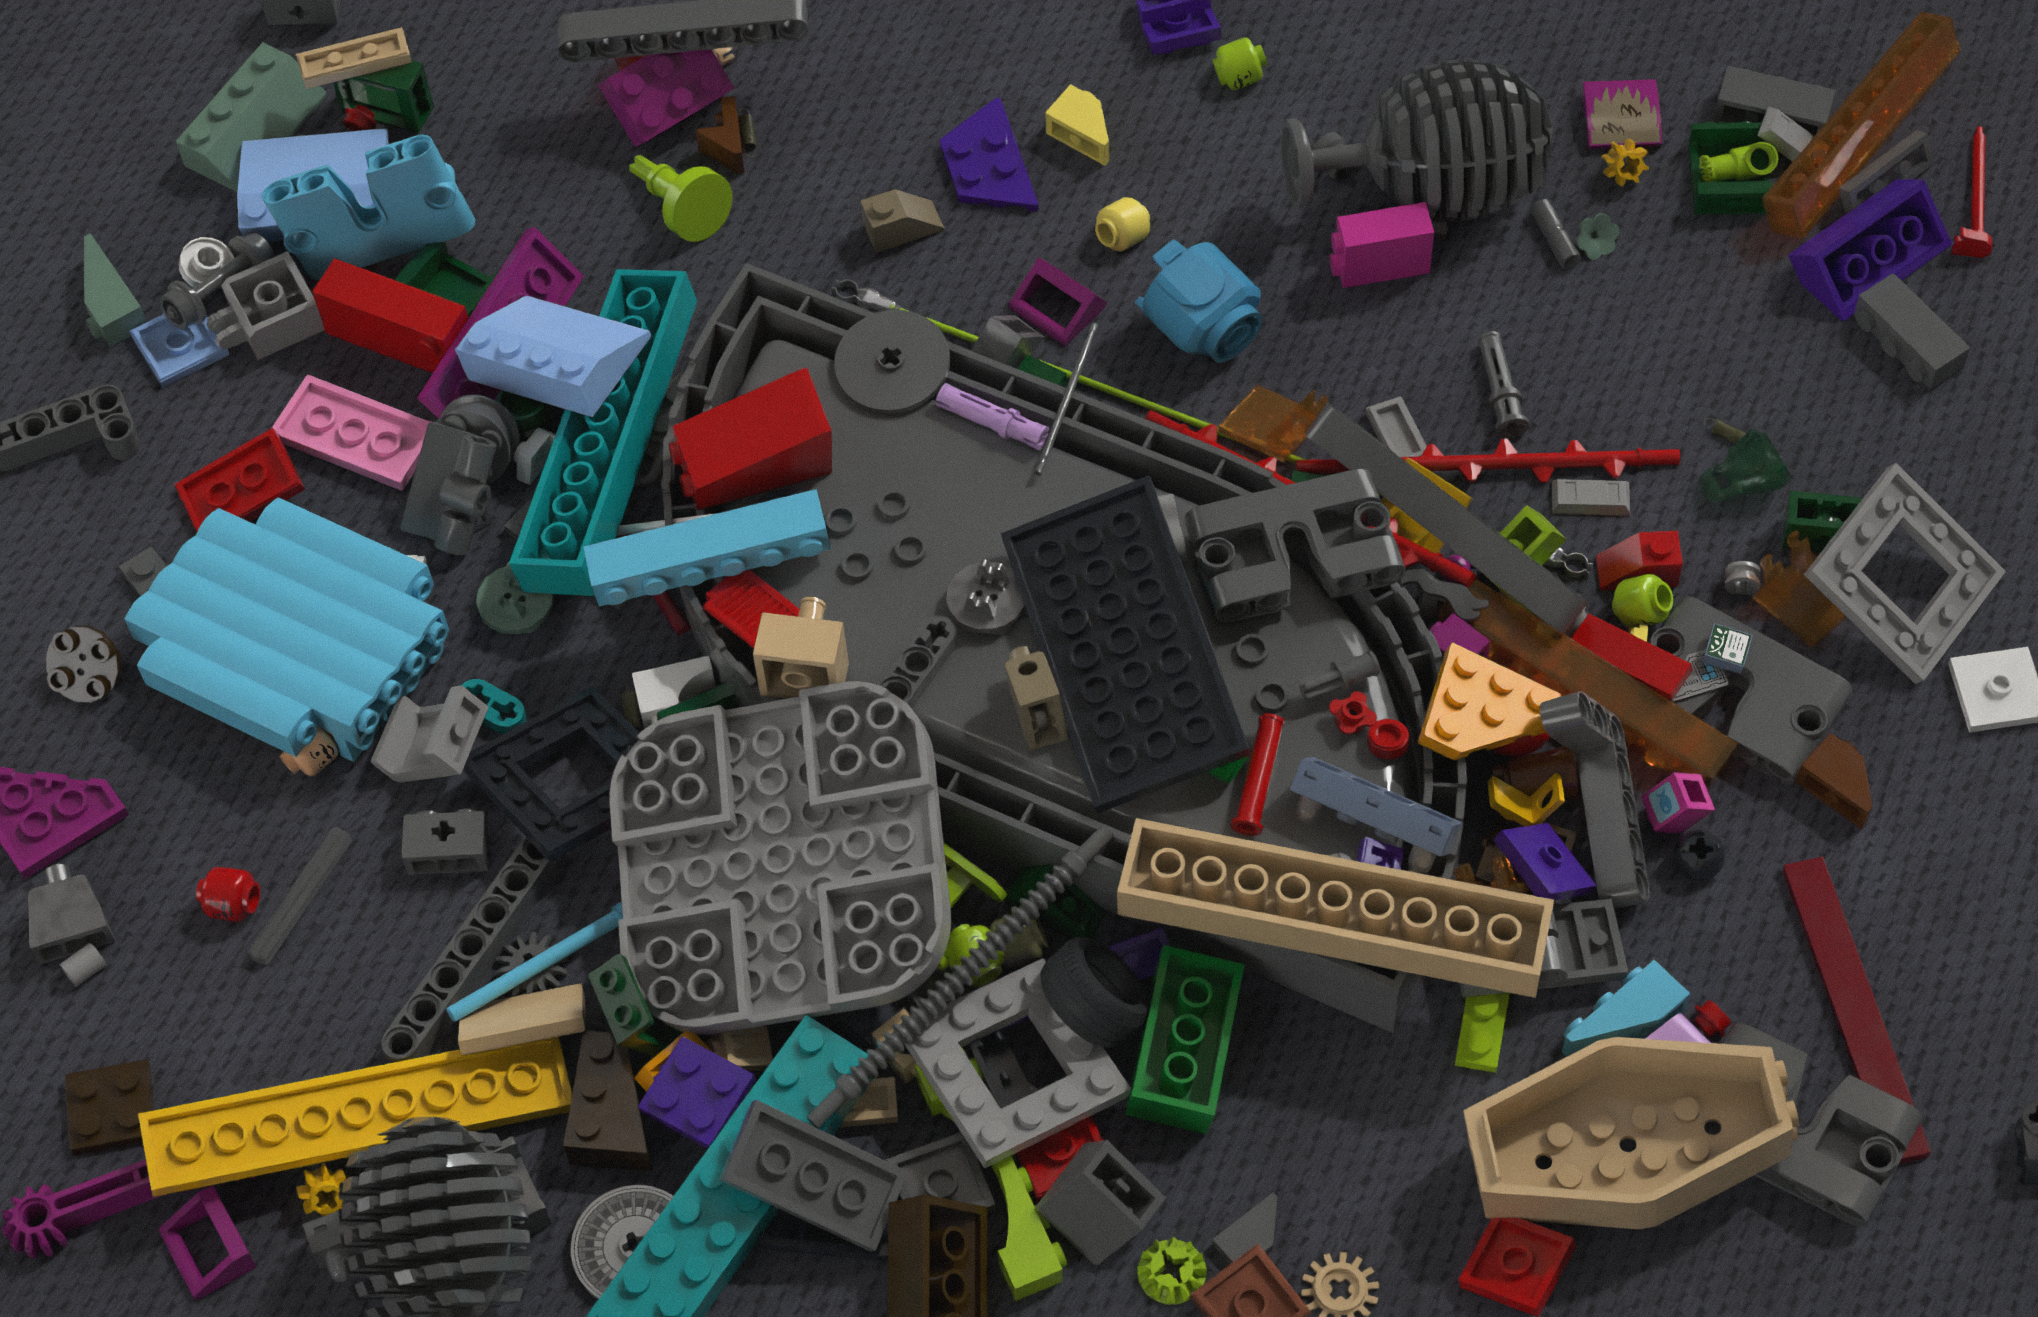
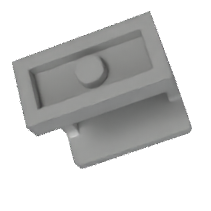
[371,685,488,783]

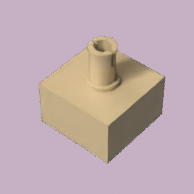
[753,597,849,699]

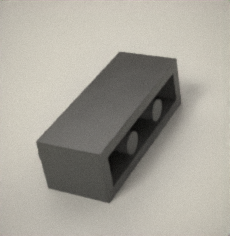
[1714,66,1836,142]
[1854,273,1970,390]

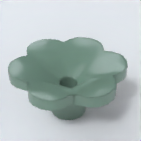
[1576,213,1619,260]

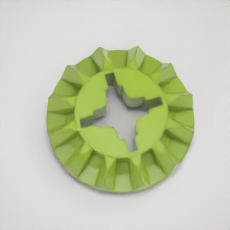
[1138,1236,1206,1305]

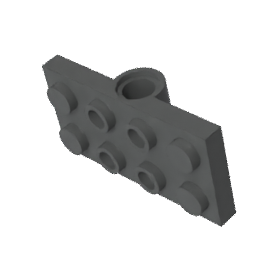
[1460,899,1628,997]

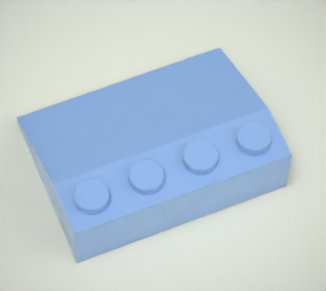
[237,128,389,242]
[455,296,651,417]

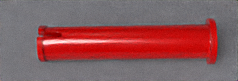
[1230,713,1285,836]

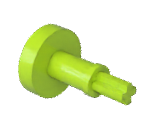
[629,155,732,242]

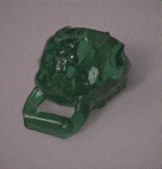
[1699,428,1792,501]

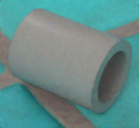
[59,943,107,987]

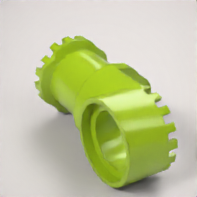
[1699,142,1778,182]

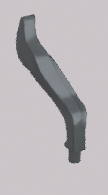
[1397,569,1490,622]

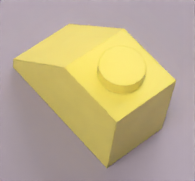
[1045,84,1109,166]

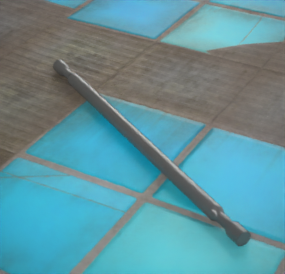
[1034,323,1098,476]

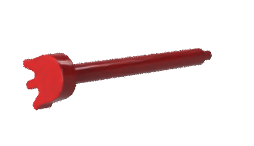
[1952,126,1992,258]

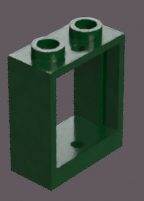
[333,41,434,134]

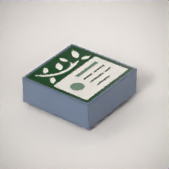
[1702,623,1753,674]

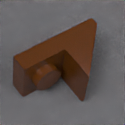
[695,96,745,174]

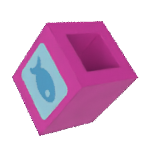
[1641,772,1715,833]

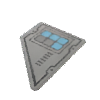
[1672,649,1728,702]

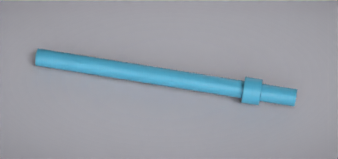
[446,901,623,1022]

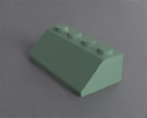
[176,42,327,192]

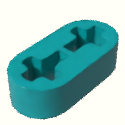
[462,679,526,734]

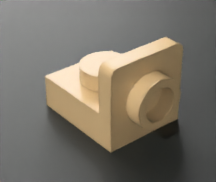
[706,1026,773,1071]

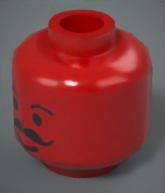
[196,866,261,922]

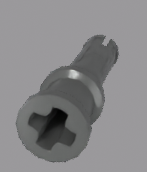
[1477,331,1530,438]

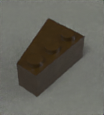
[563,1030,653,1172]

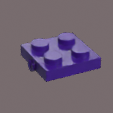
[638,1036,756,1149]

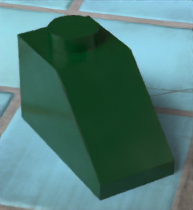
[1004,864,1105,939]

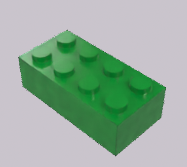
[1124,945,1244,1134]

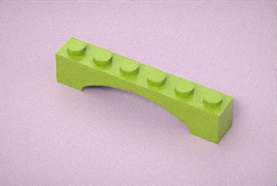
[915,1047,1067,1301]

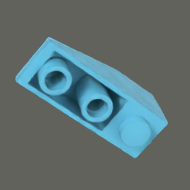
[1562,960,1690,1057]

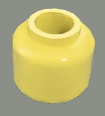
[1095,197,1150,251]

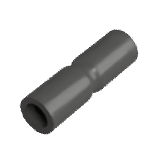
[1530,199,1581,269]

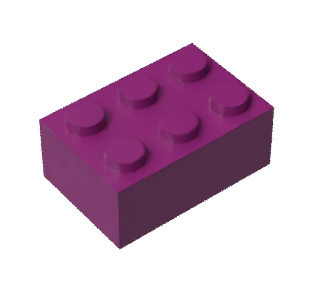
[598,49,735,147]

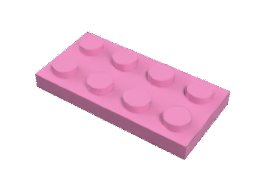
[272,374,431,491]

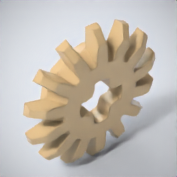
[1301,1252,1379,1317]

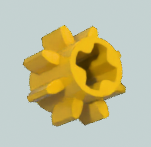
[1601,138,1649,186]
[296,1163,346,1217]

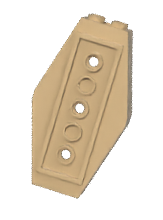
[1463,1037,1799,1229]

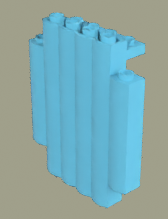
[124,497,449,762]

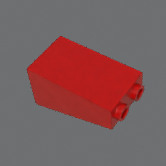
[668,368,832,510]

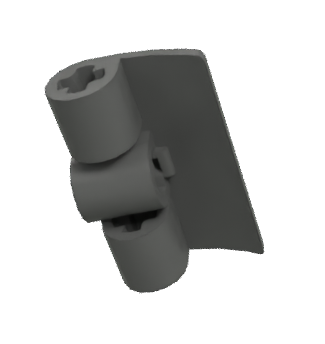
[400,422,497,555]

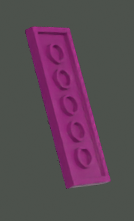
[417,227,584,418]

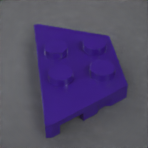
[940,97,1039,212]

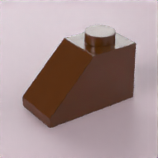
[1796,733,1873,829]

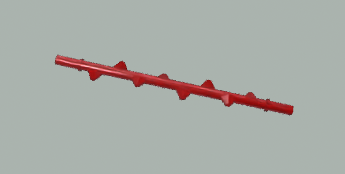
[1145,410,1475,587]
[1295,439,1680,483]

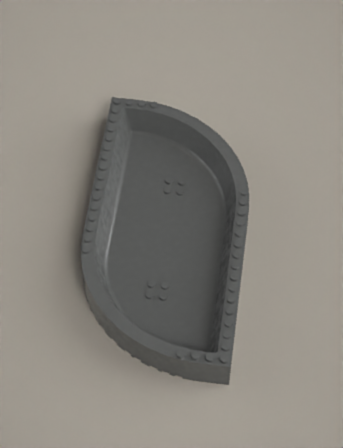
[661,263,1467,1033]

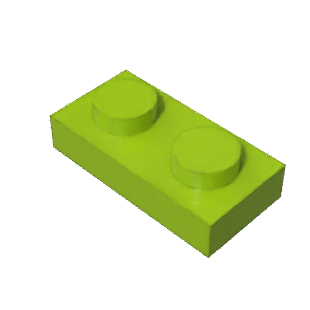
[1455,992,1509,1073]

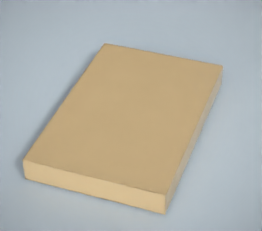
[458,983,585,1055]

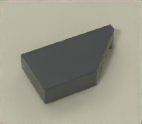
[1212,1193,1277,1264]

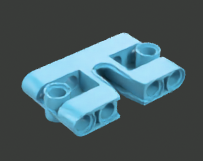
[262,135,476,281]

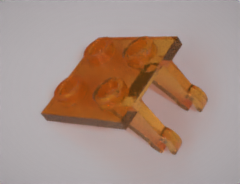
[1218,384,1329,463]
[1753,531,1846,648]

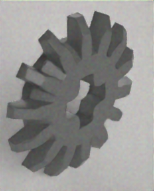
[495,932,569,997]

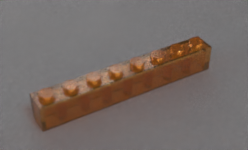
[1762,12,1960,239]
[1438,579,1738,791]

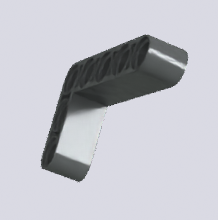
[1540,691,1650,910]

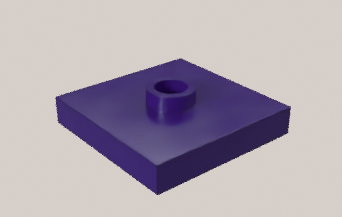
[1493,823,1596,901]

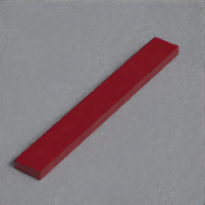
[1782,856,1931,1163]

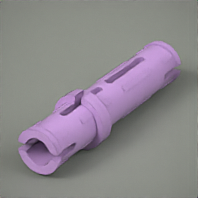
[936,383,1049,450]

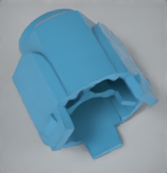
[1135,239,1263,363]

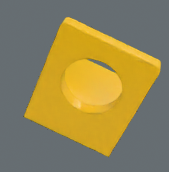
[1487,773,1565,827]

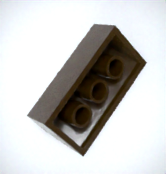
[888,1194,987,1317]

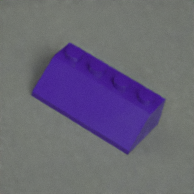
[1788,179,1952,321]

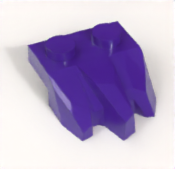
[1136,0,1222,55]

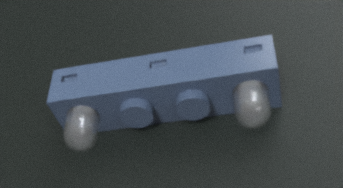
[1290,757,1462,874]

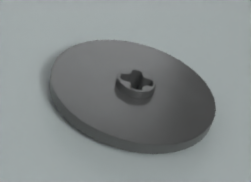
[834,310,950,414]

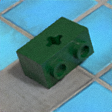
[1782,490,1863,552]

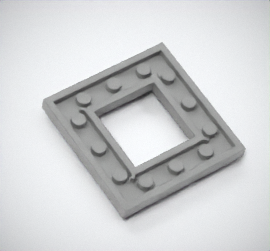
[1804,463,2006,684]
[904,958,1131,1169]

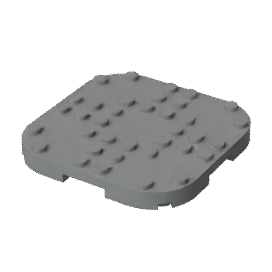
[610,681,951,1035]

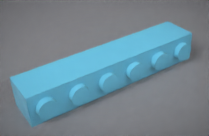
[583,489,831,606]

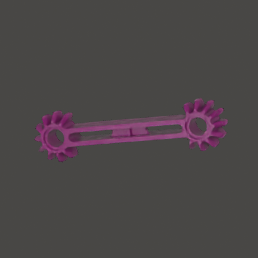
[2,1159,256,1259]

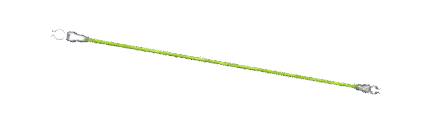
[831,279,1593,579]

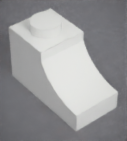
[632,656,716,729]

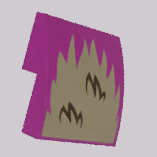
[1582,79,1663,149]

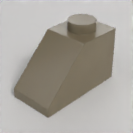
[860,189,944,253]

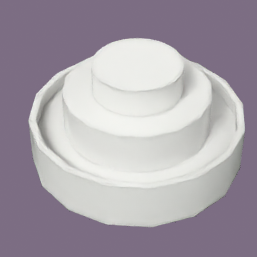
[179,237,234,289]

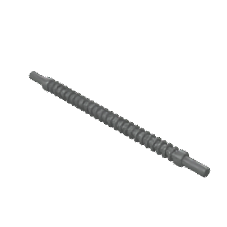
[806,825,1114,1129]

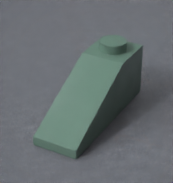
[84,233,147,347]

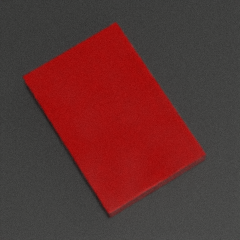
[174,428,306,532]

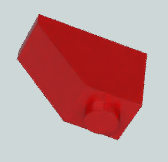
[1595,531,1683,591]

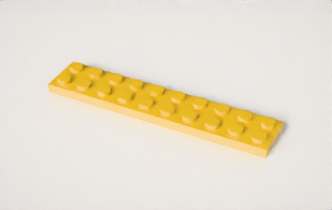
[138,1037,572,1197]

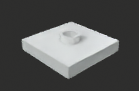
[1948,647,2038,732]

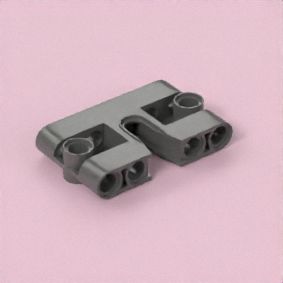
[1184,469,1406,623]
[1621,596,1853,785]
[1704,1022,1923,1227]

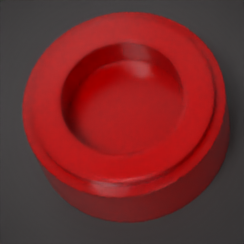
[1367,719,1409,760]

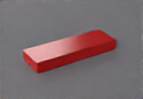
[1568,613,1693,701]

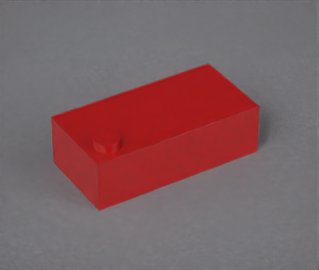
[312,258,468,373]

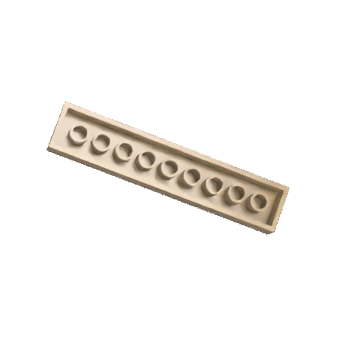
[1117,818,1554,998]

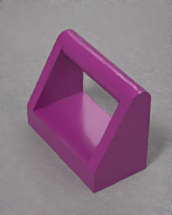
[1008,257,1108,347]
[159,1185,256,1300]

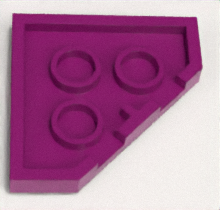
[0,767,129,880]

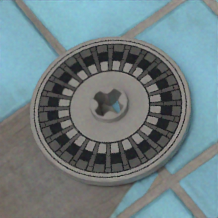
[571,1185,673,1300]

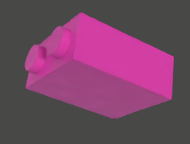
[1329,202,1434,288]

